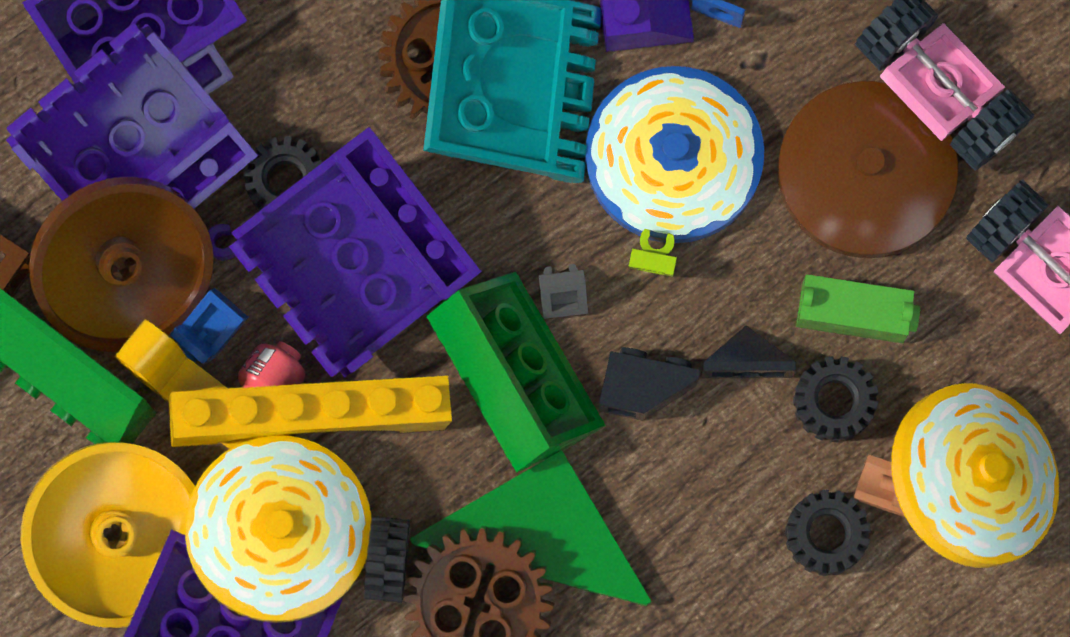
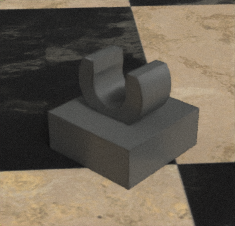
[539,264,588,319]

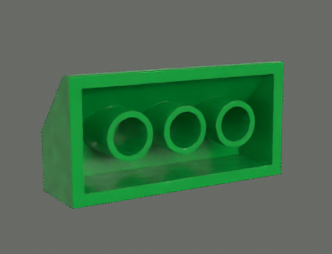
[426,272,606,473]
[0,289,157,444]

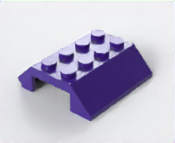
[6,23,258,208]
[229,127,481,377]

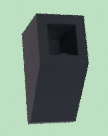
[599,347,700,421]

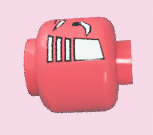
[238,341,306,388]

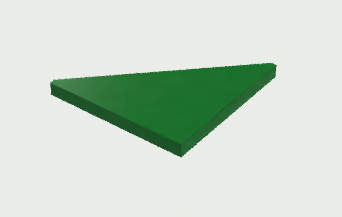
[409,450,652,606]

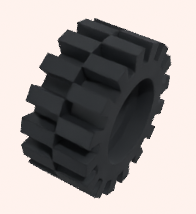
[244,136,322,211]
[793,356,878,443]
[785,489,871,576]
[364,516,410,603]

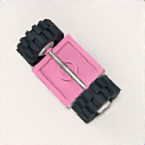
[855,0,1034,171]
[966,179,1070,337]

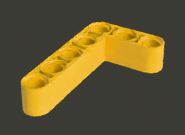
[115,319,290,449]

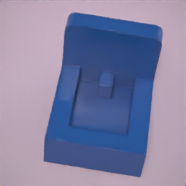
[170,288,249,364]

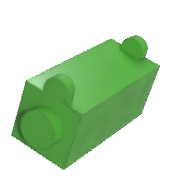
[796,274,920,344]

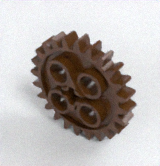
[378,0,441,123]
[403,526,555,637]

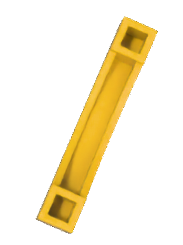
[169,376,452,447]

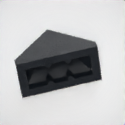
[702,326,796,379]

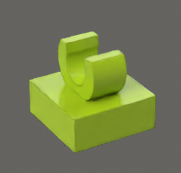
[629,229,677,277]

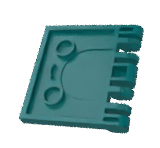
[423,0,602,183]

